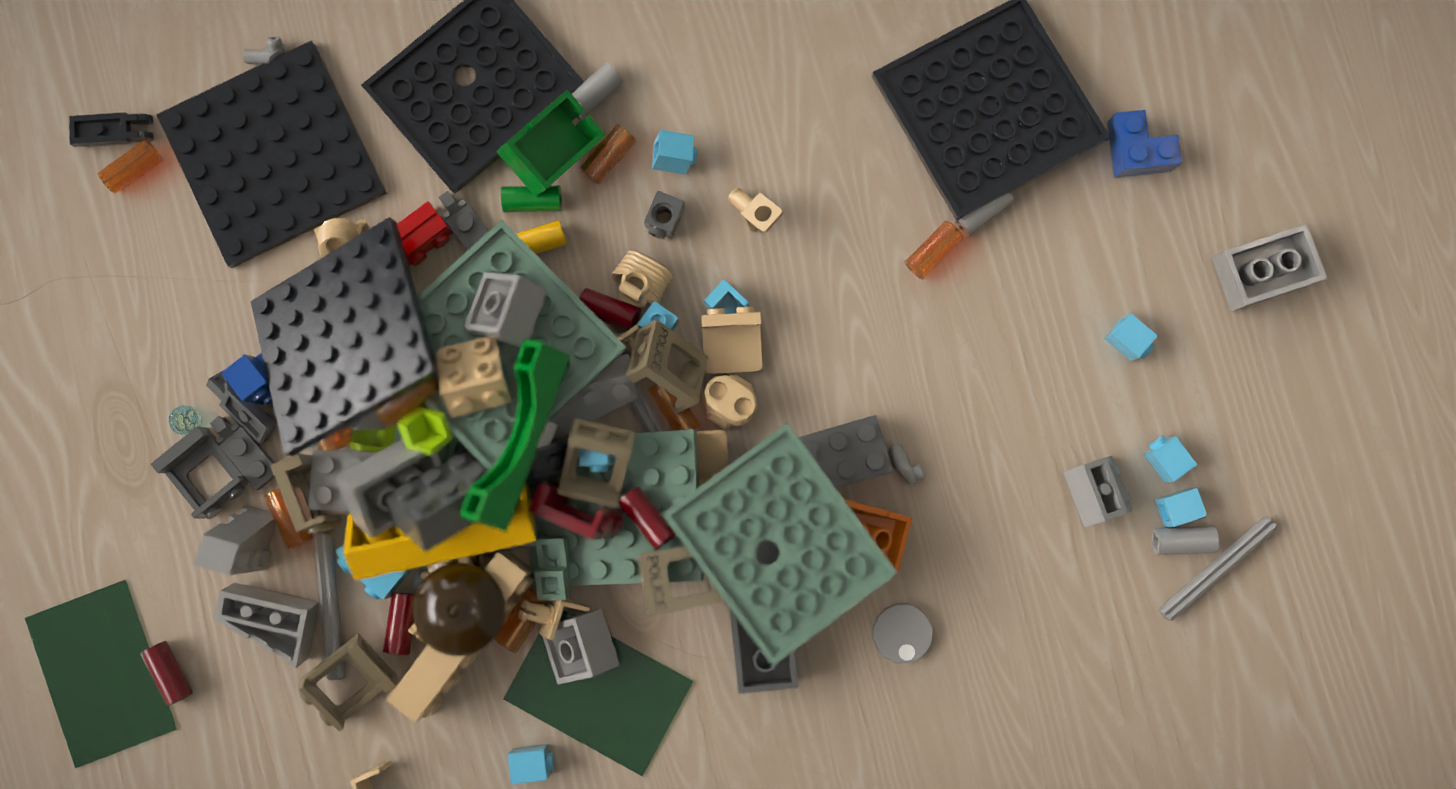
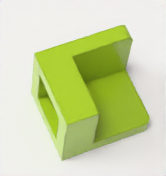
[397,406,453,455]
[349,423,396,452]

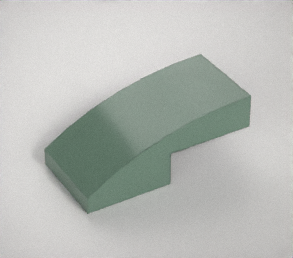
[535,535,570,600]

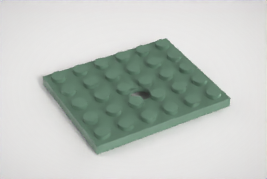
[662,423,897,666]
[528,429,704,587]

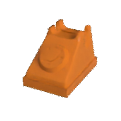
[844,499,913,575]

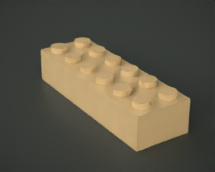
[386,550,534,723]

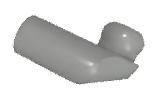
[243,35,285,65]
[889,444,924,483]

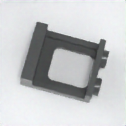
[151,426,249,519]

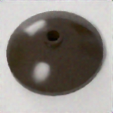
[413,563,506,656]

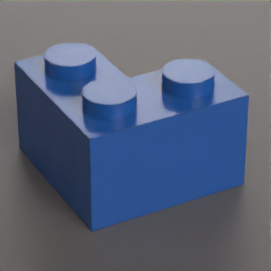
[1107,110,1182,178]
[221,353,273,405]

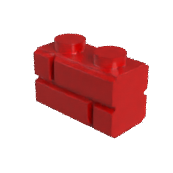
[397,201,454,266]

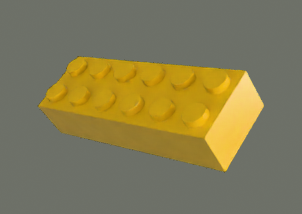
[343,483,536,581]

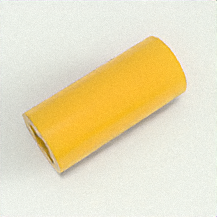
[516,220,567,254]

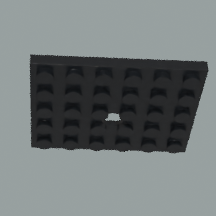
[361,0,584,195]

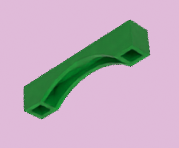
[460,339,570,532]

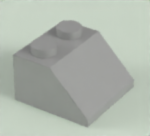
[463,272,547,347]
[543,608,620,685]

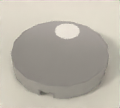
[873,604,932,663]

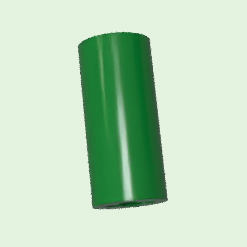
[501,185,562,213]

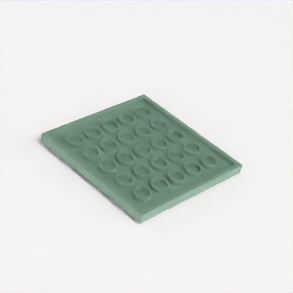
[412,220,626,471]

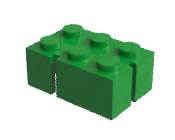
[496,89,606,197]

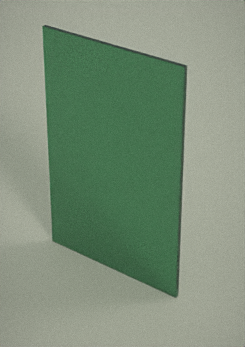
[25,580,177,768]
[503,610,693,776]

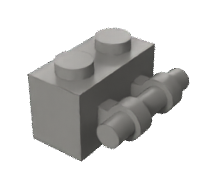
[1063,456,1132,528]

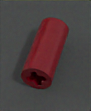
[579,288,641,331]
[618,486,677,551]
[383,592,415,655]
[140,641,193,707]

